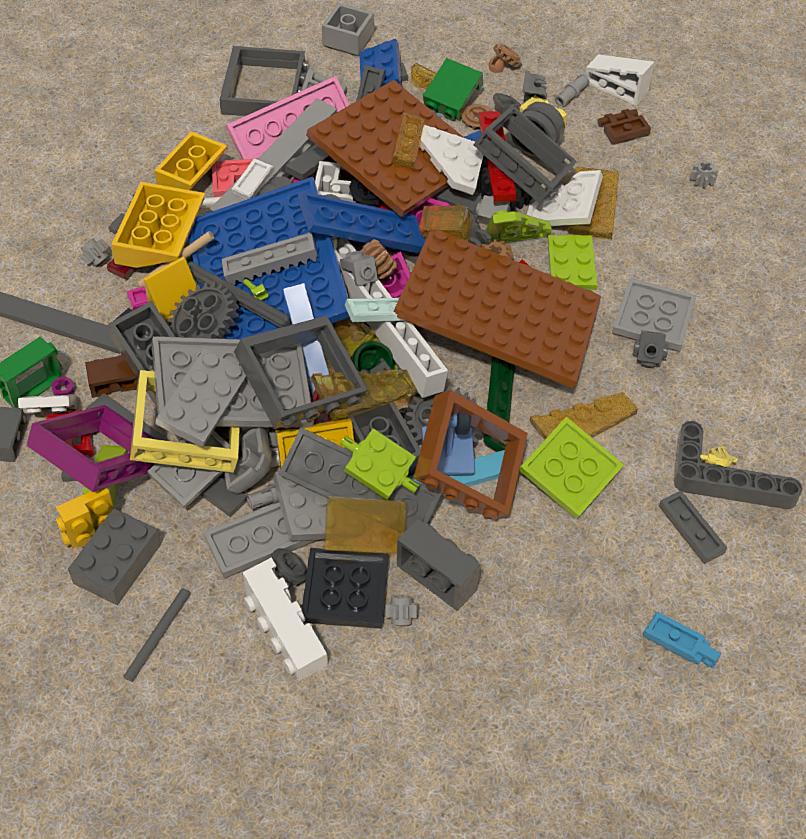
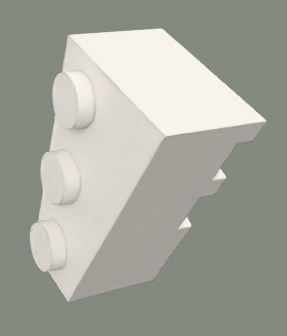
[585,54,654,106]

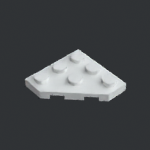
[418,125,484,195]
[527,170,603,226]

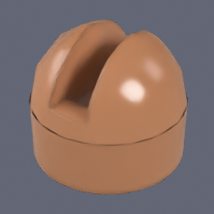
[488,56,505,73]

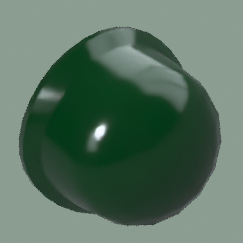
[351,341,393,378]

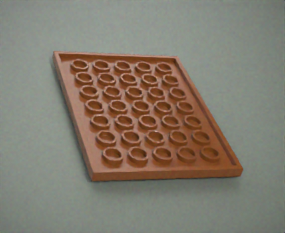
[394,228,601,388]

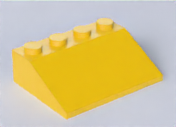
[111,182,205,268]

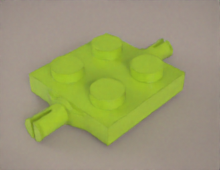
[340,429,420,500]

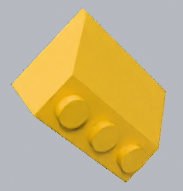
[154,131,227,190]

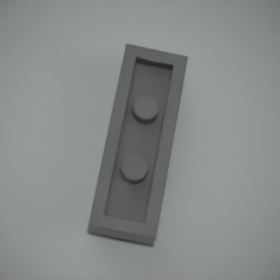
[659,490,727,564]

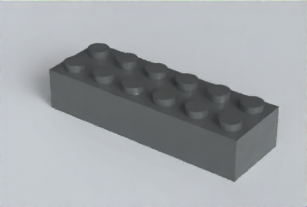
[109,301,229,442]

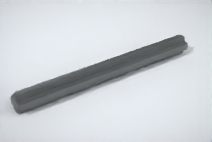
[188,262,291,328]

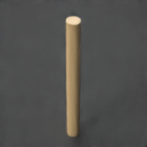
[138,231,214,287]

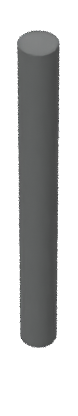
[123,588,190,682]

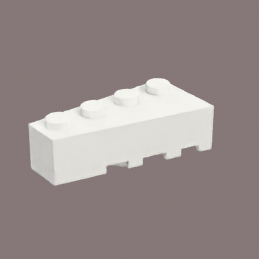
[243,558,328,681]

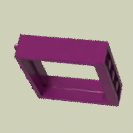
[26,405,157,492]

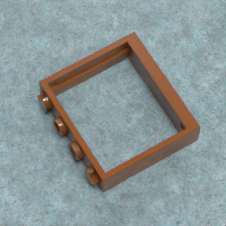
[413,390,528,520]

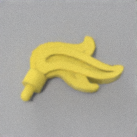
[700,446,738,467]

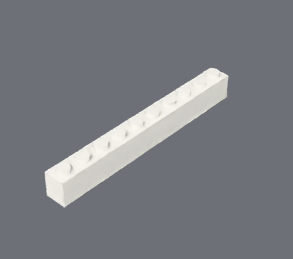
[331,236,448,398]

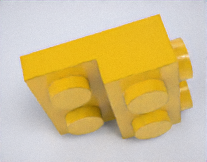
[55,488,114,549]

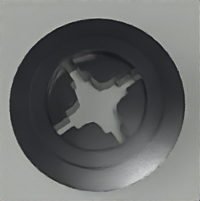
[349,178,381,206]

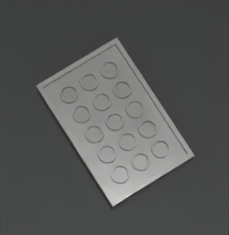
[152,336,314,428]

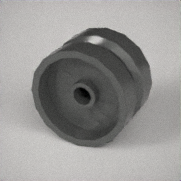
[511,102,565,157]

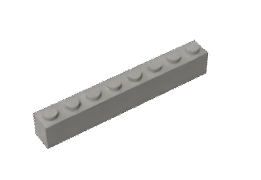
[210,98,337,212]

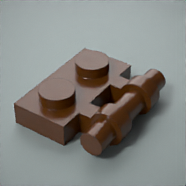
[597,109,651,144]

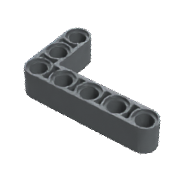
[673,421,803,509]

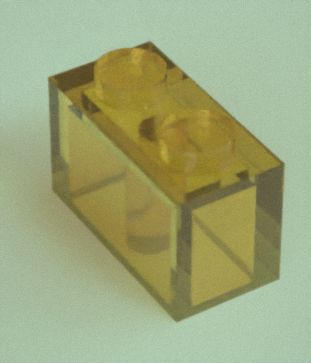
[419,204,473,241]

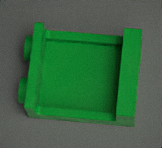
[423,58,483,121]

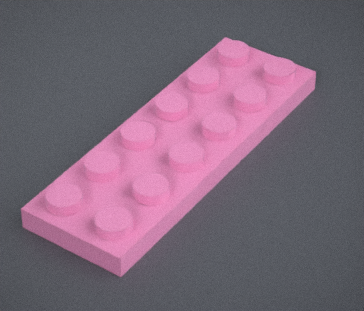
[225,76,350,160]

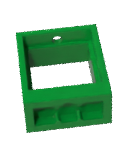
[0,336,63,408]

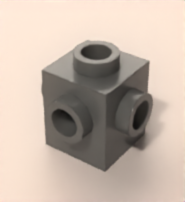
[633,330,669,367]

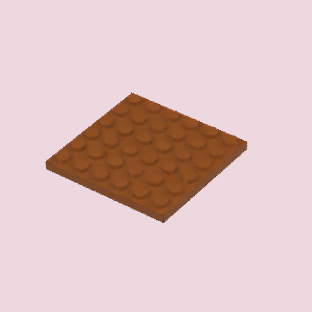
[306,80,486,217]

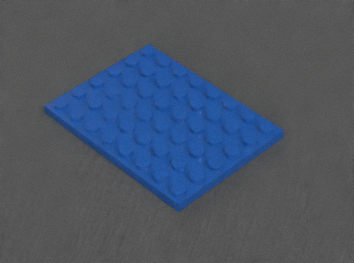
[189,177,350,340]

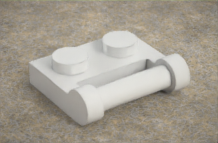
[18,394,77,412]

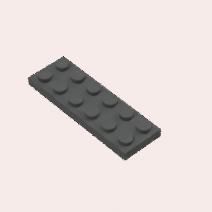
[279,427,441,533]

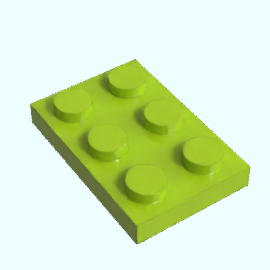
[547,235,597,290]

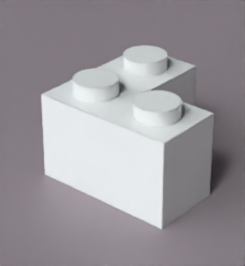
[315,161,359,203]

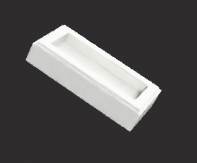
[232,158,274,200]

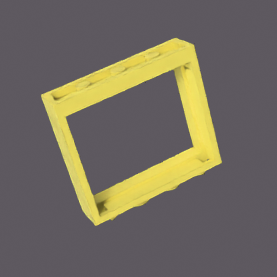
[130,370,240,473]

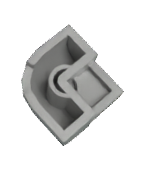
[225,427,272,494]

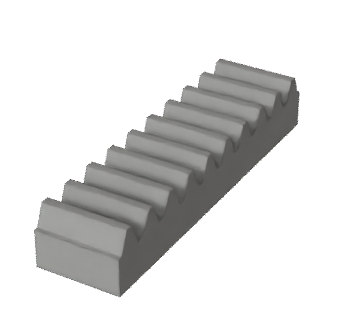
[222,232,318,285]

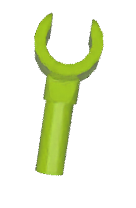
[243,279,269,300]

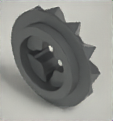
[271,548,307,586]

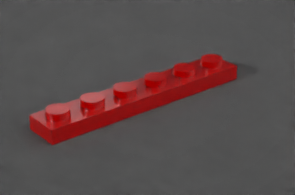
[479,111,516,202]

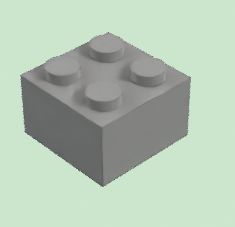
[322,3,374,55]

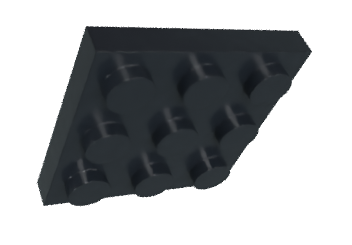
[302,548,389,629]

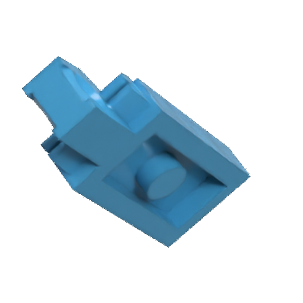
[643,612,721,669]

